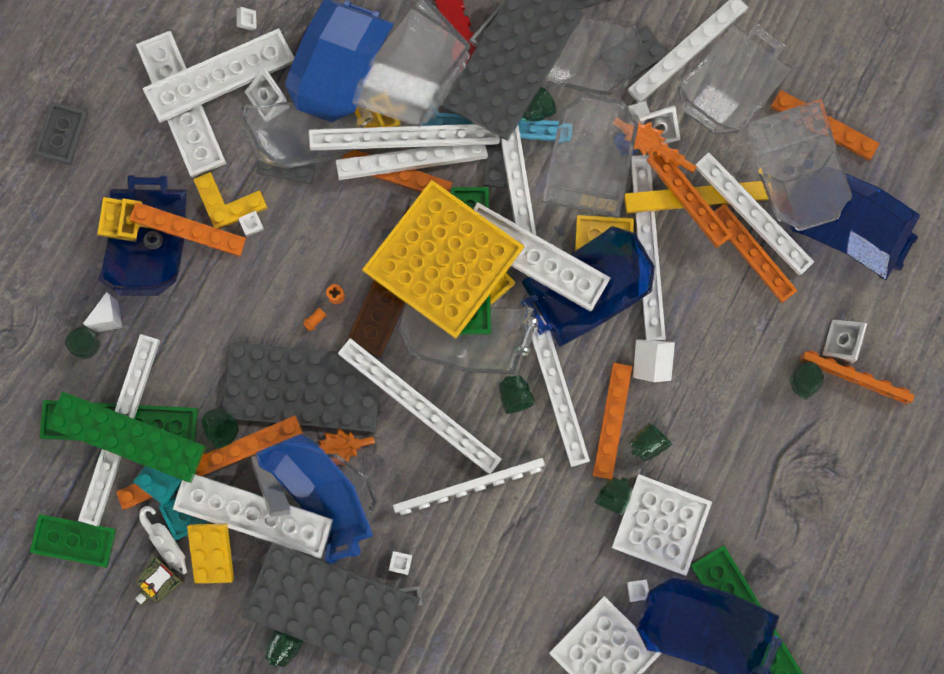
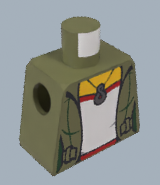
[135,556,185,605]

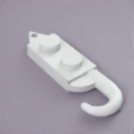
[139,506,187,574]

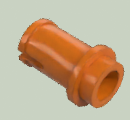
[302,308,327,332]

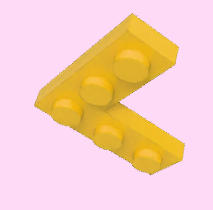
[193,172,268,229]

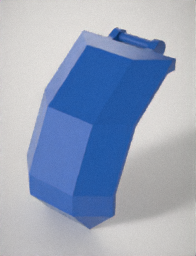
[285,0,394,123]
[256,434,373,564]

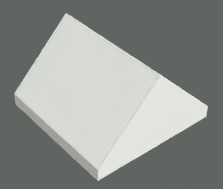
[245,68,289,121]
[637,106,681,143]
[83,292,122,332]
[822,320,867,365]
[633,339,675,382]

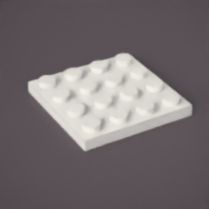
[612,474,712,576]
[549,596,661,674]

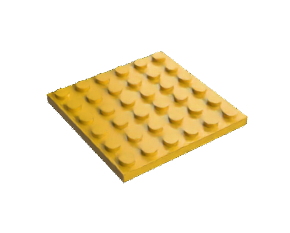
[362,180,525,339]

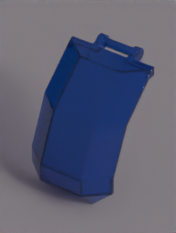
[784,166,920,280]
[98,175,187,296]
[521,226,655,347]
[636,576,783,674]

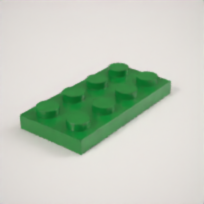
[30,514,117,568]

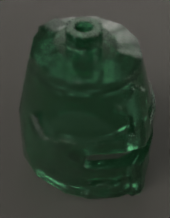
[522,86,556,122]
[64,326,101,360]
[790,362,824,400]
[499,375,535,414]
[202,408,239,449]
[629,423,673,461]
[594,477,633,516]
[265,630,304,667]

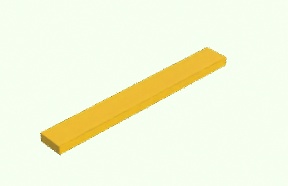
[623,180,775,214]

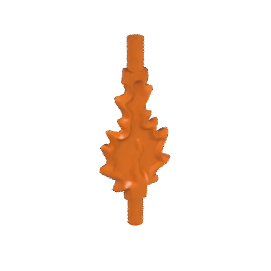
[613,116,697,173]
[318,429,375,466]

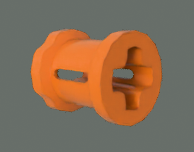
[326,284,345,305]

